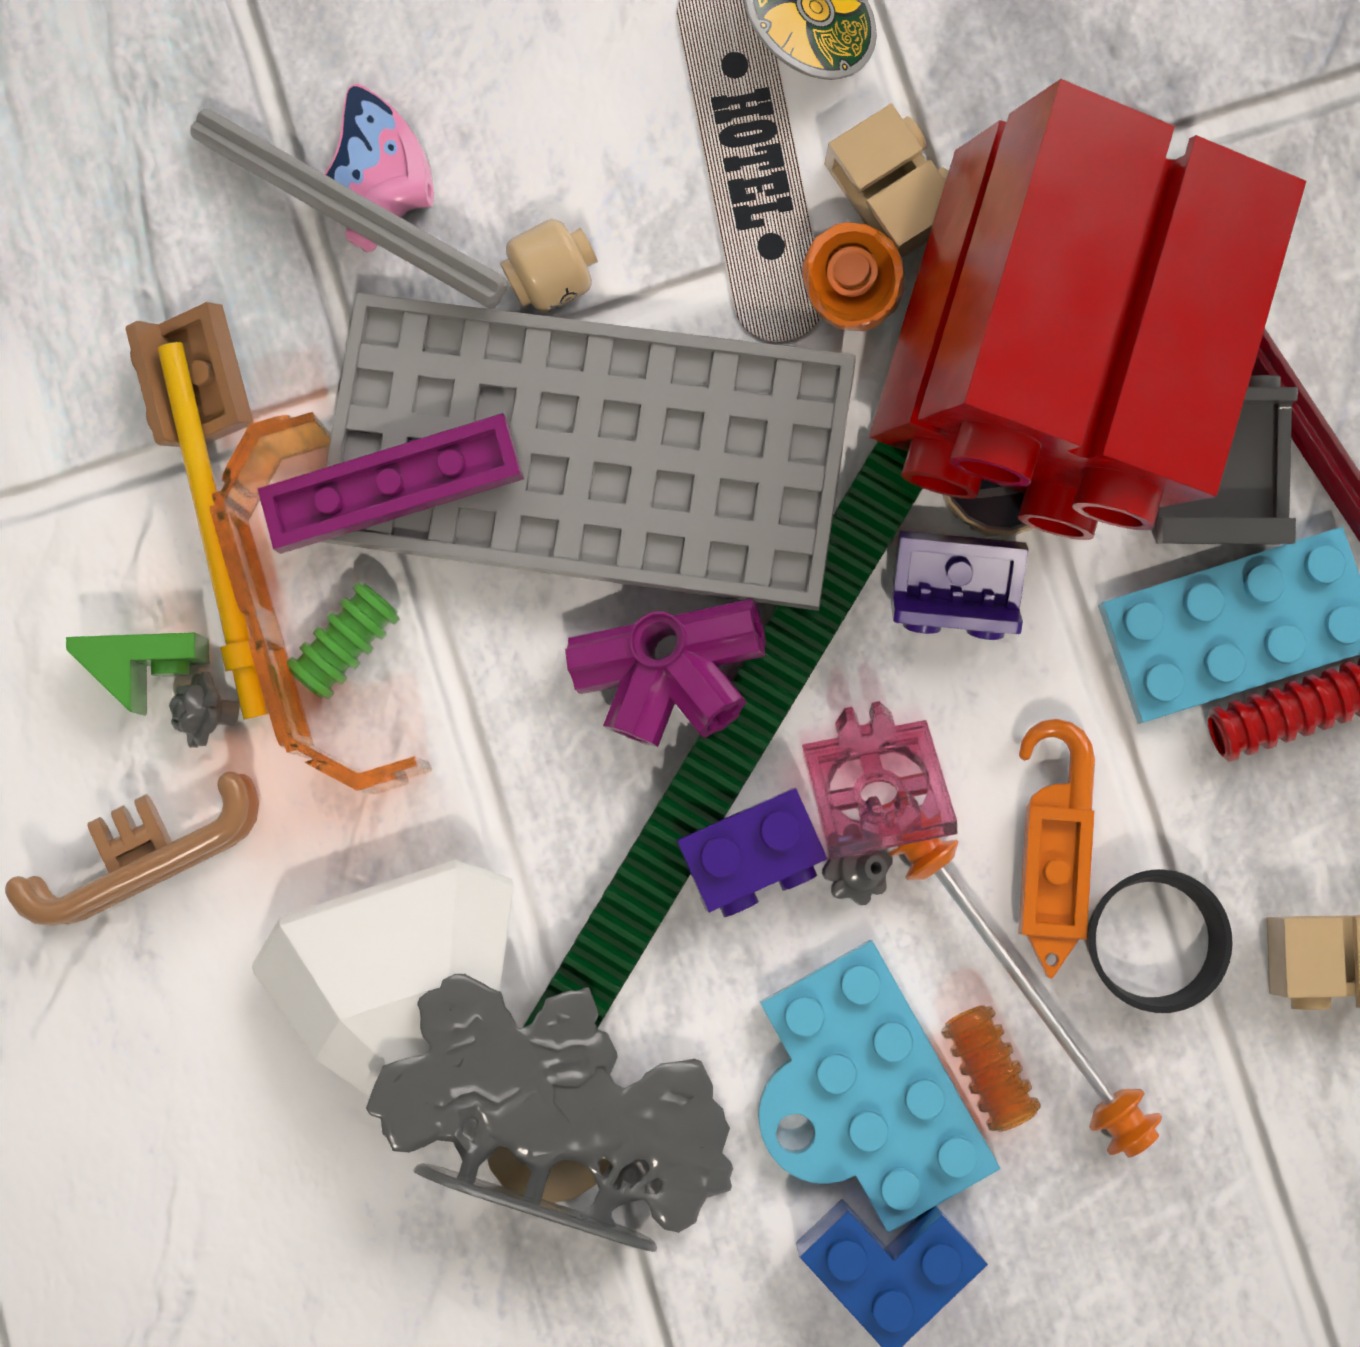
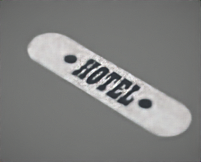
[677,0,821,342]

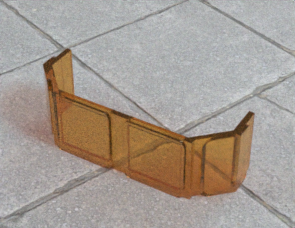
[210,411,432,795]

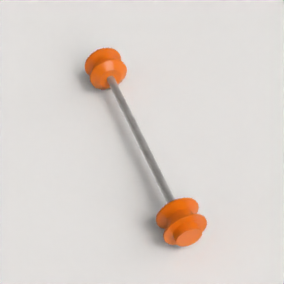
[888,813,1162,1158]

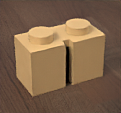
[824,103,948,258]
[1267,915,1360,1010]

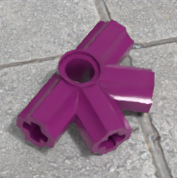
[565,599,766,747]

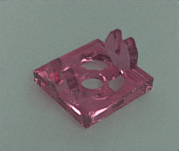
[802,701,958,860]

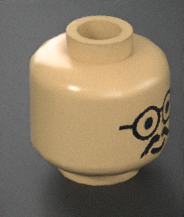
[500,219,598,313]

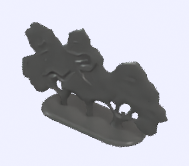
[366,974,733,1252]

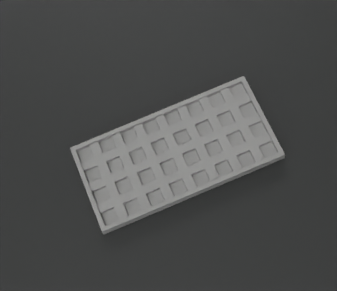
[321,292,856,611]

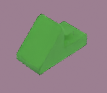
[66,632,210,716]

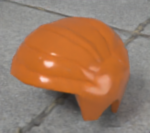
[802,222,905,331]

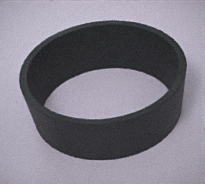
[1087,869,1233,1013]

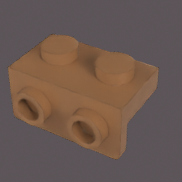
[125,302,254,447]

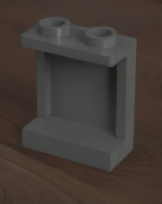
[1156,375,1298,545]

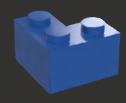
[796,1199,988,1347]

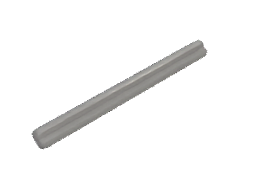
[190,109,508,308]

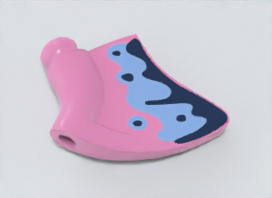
[324,84,434,253]

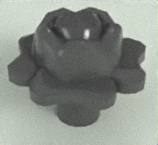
[169,672,239,748]
[822,827,893,905]

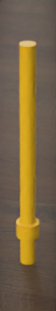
[157,342,268,720]

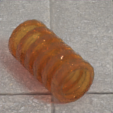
[941,1005,1041,1132]

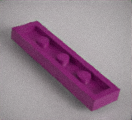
[257,413,524,554]

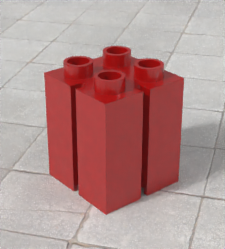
[868,79,1307,540]

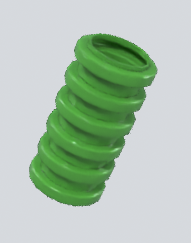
[286,582,400,699]

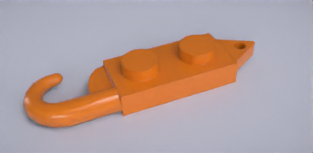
[1018,718,1095,978]

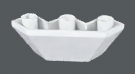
[252,859,514,1097]

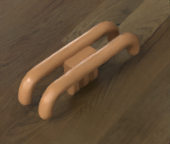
[5,771,259,926]

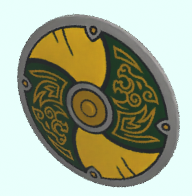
[744,0,877,80]

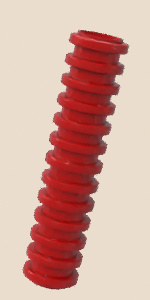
[1207,658,1360,762]

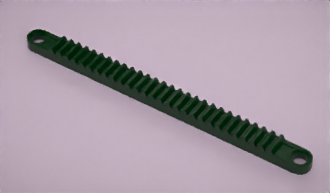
[523,441,923,1029]

